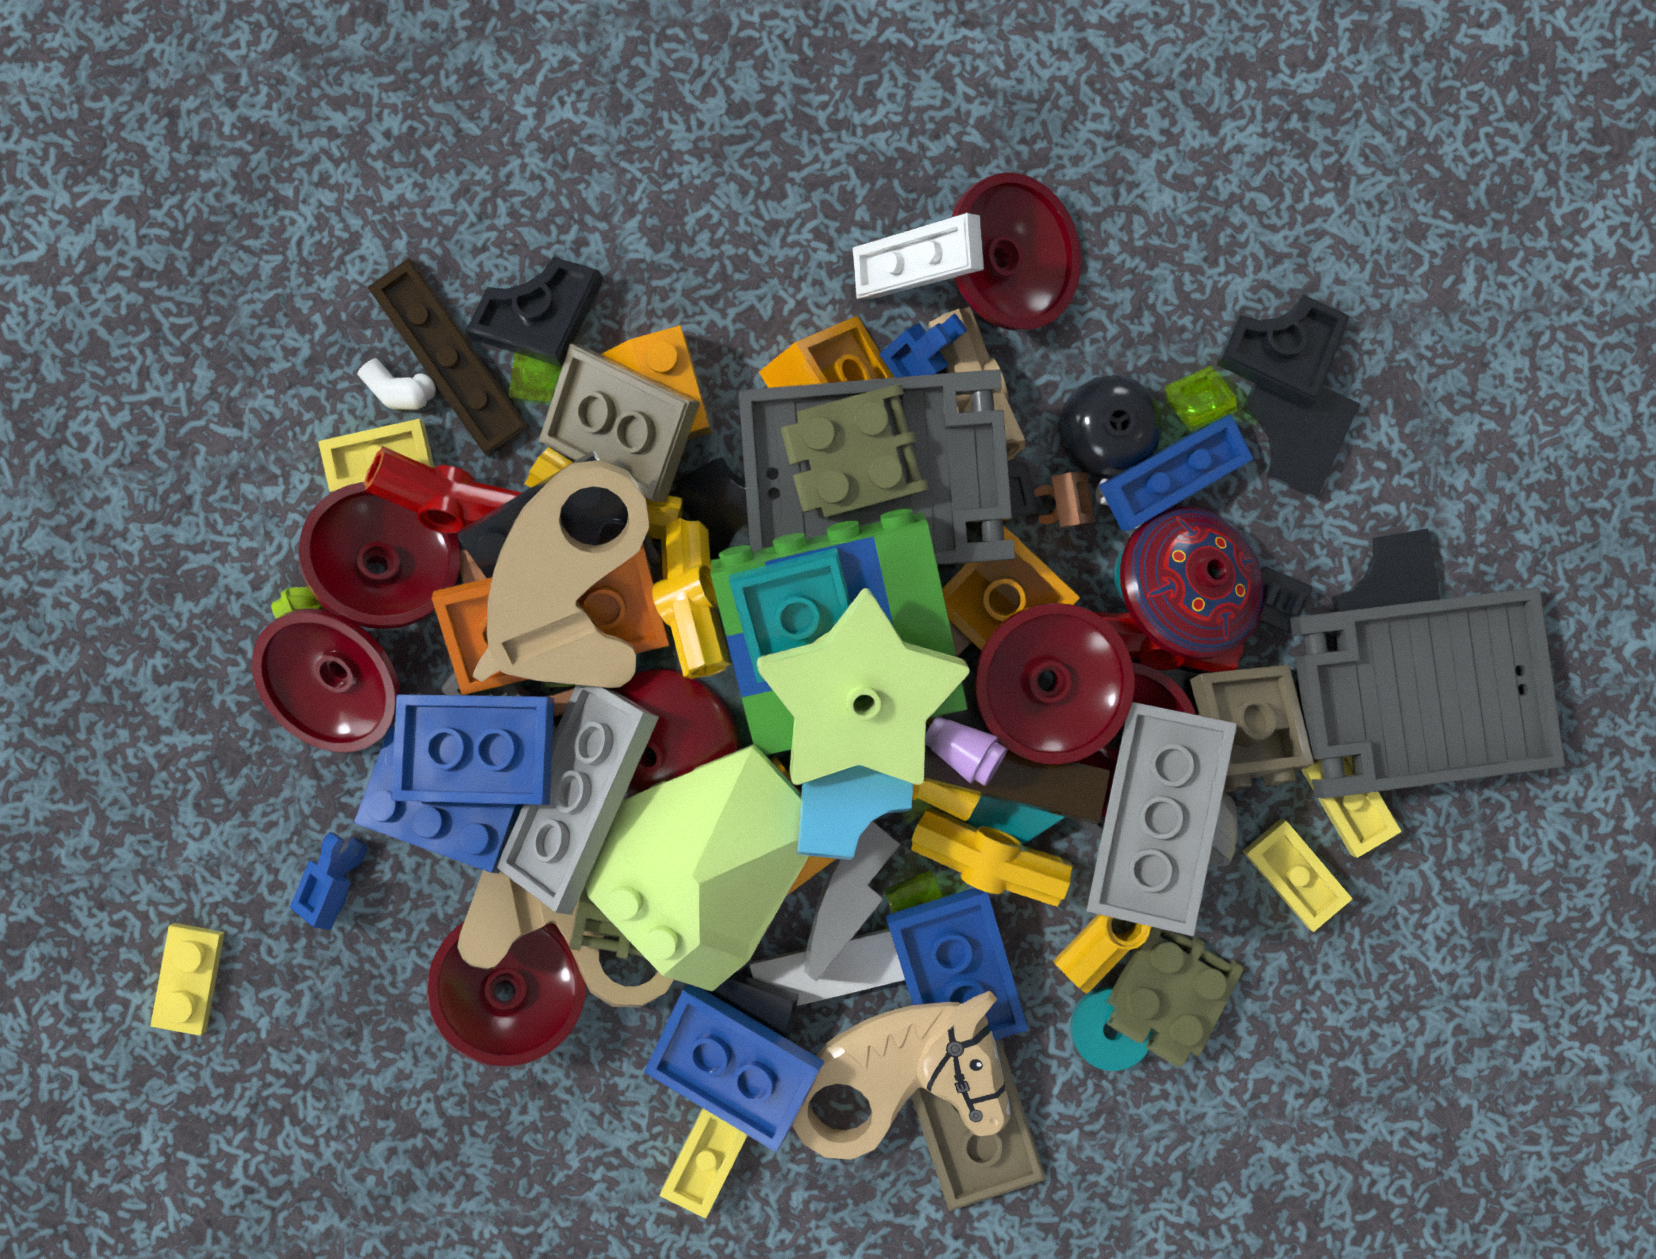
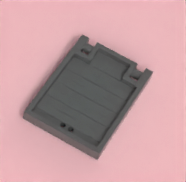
[738,369,1015,566]
[1290,587,1565,799]

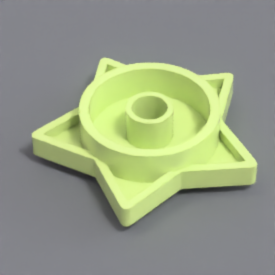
[756,588,970,785]

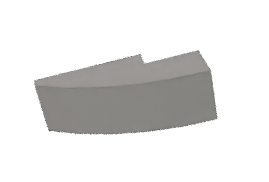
[804,821,900,982]

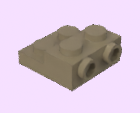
[1190,665,1314,793]

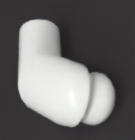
[357,358,436,410]

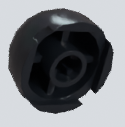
[1058,375,1163,479]

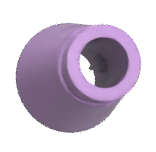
[925,716,1007,786]

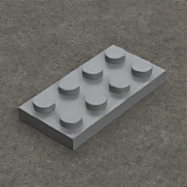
[496,685,659,915]
[1087,702,1237,936]

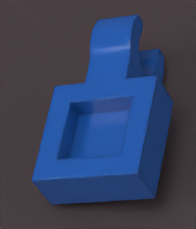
[879,313,967,378]
[290,832,367,930]

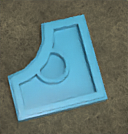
[797,765,913,860]

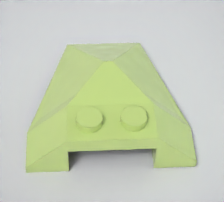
[585,744,809,991]

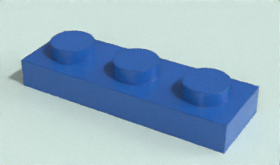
[1099,413,1253,531]

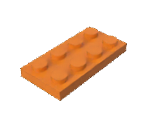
[432,543,669,695]

